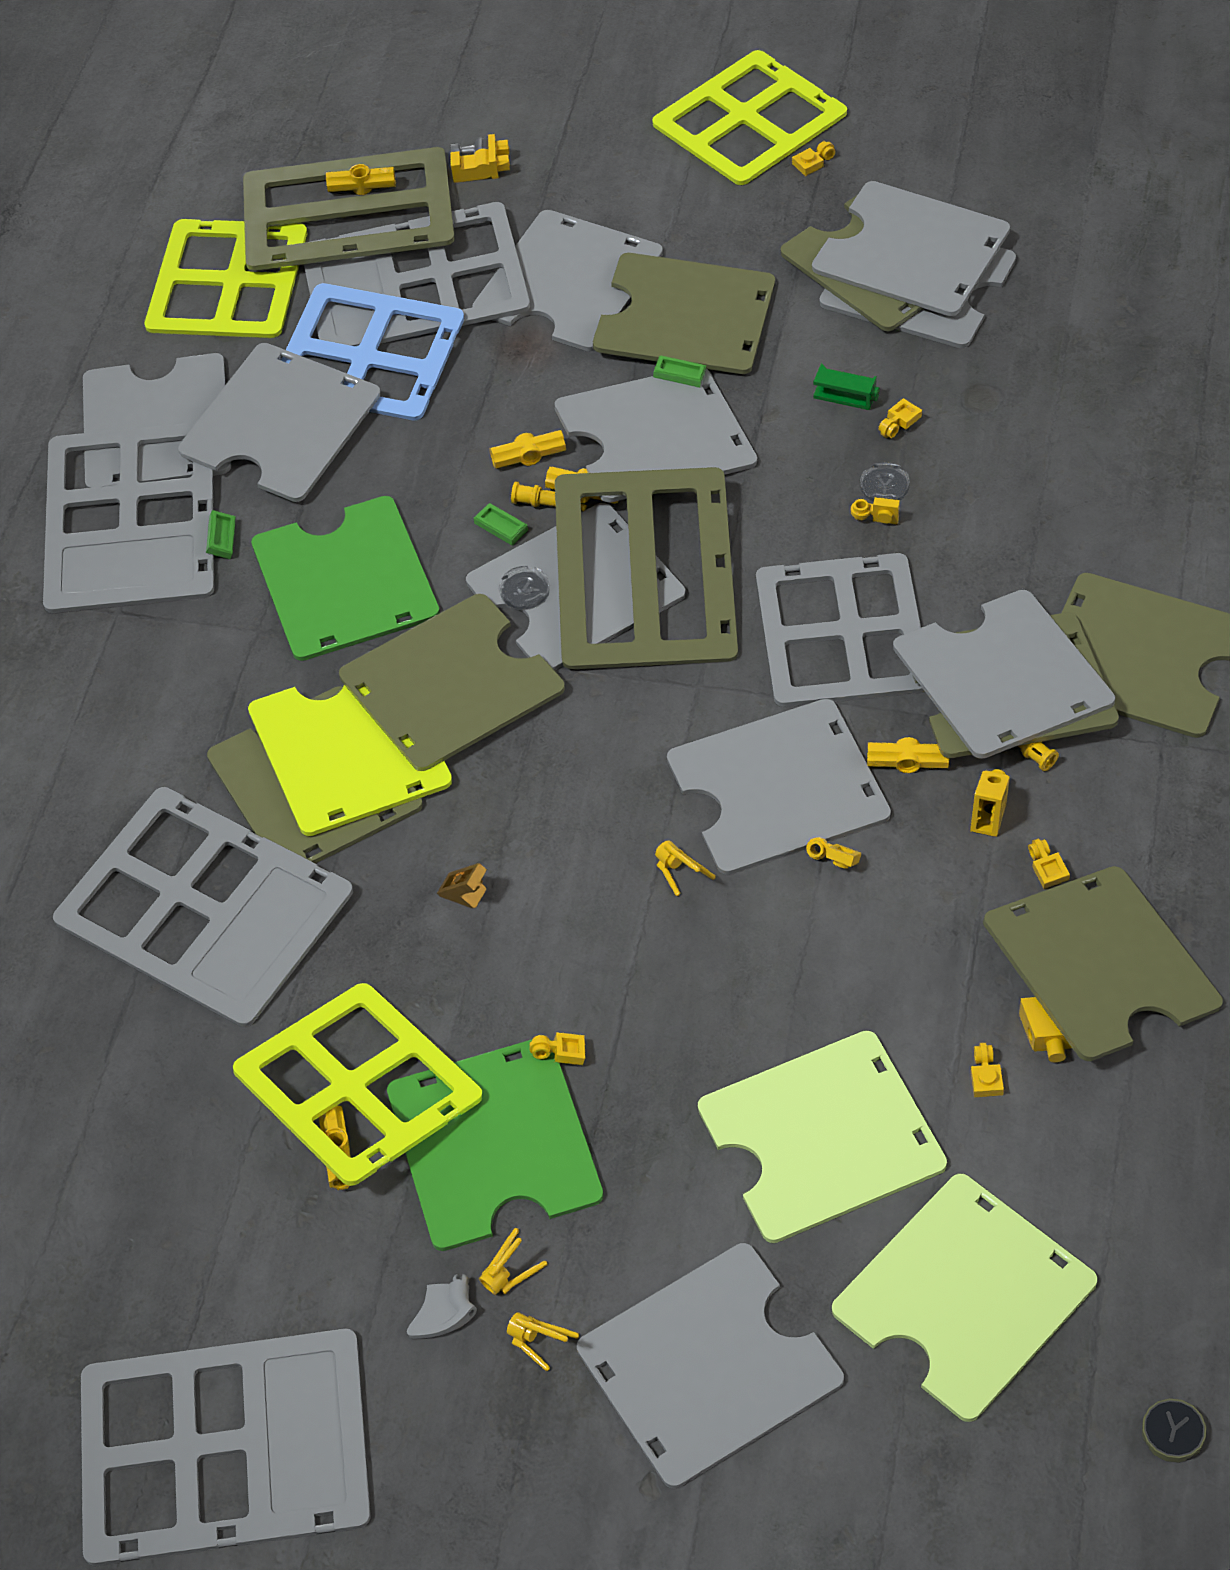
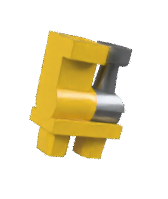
[450,134,510,183]

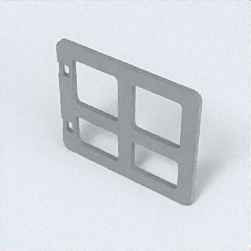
[756,553,925,707]

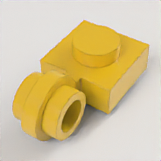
[792,141,835,176]
[879,398,922,438]
[851,497,900,524]
[806,837,862,868]
[1028,838,1070,889]
[529,1032,585,1065]
[971,1042,1004,1097]

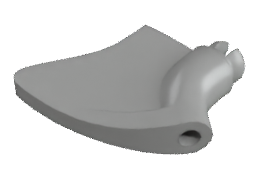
[407,1274,477,1339]

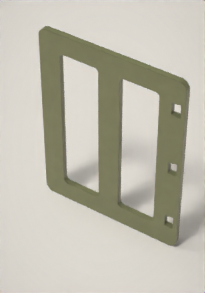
[243,147,455,270]
[555,467,738,669]

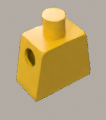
[970,769,1010,837]
[1019,997,1072,1062]

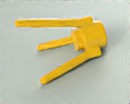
[655,840,716,896]
[479,1228,548,1295]
[507,1312,579,1371]

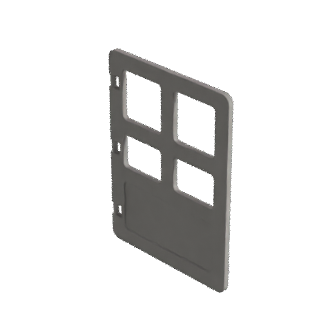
[304,202,530,346]
[43,422,214,613]
[53,787,353,1027]
[81,1329,371,1566]

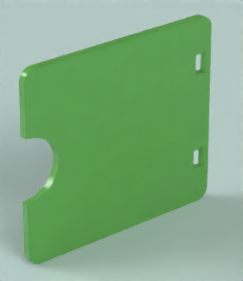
[251,496,440,661]
[387,1039,603,1251]

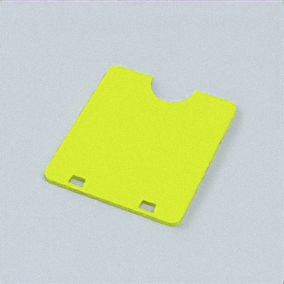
[248,685,452,836]

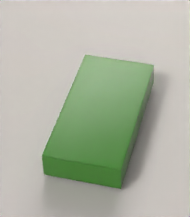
[653,355,706,388]
[474,503,528,546]
[206,510,236,559]

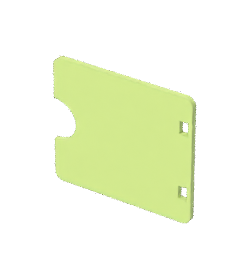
[698,1031,947,1243]
[832,1174,1097,1422]

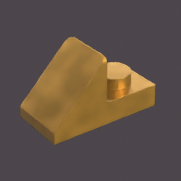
[437,863,487,908]

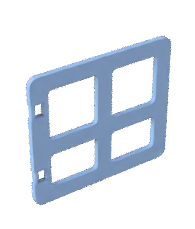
[281,283,464,420]

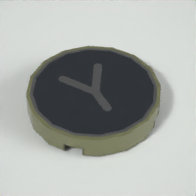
[1142,1398,1206,1463]

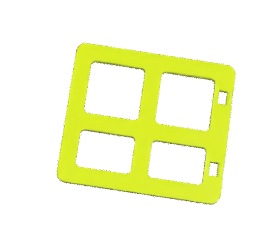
[652,50,847,185]
[144,219,307,338]
[233,983,482,1186]

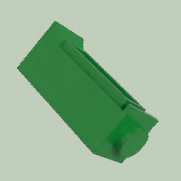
[813,363,880,410]

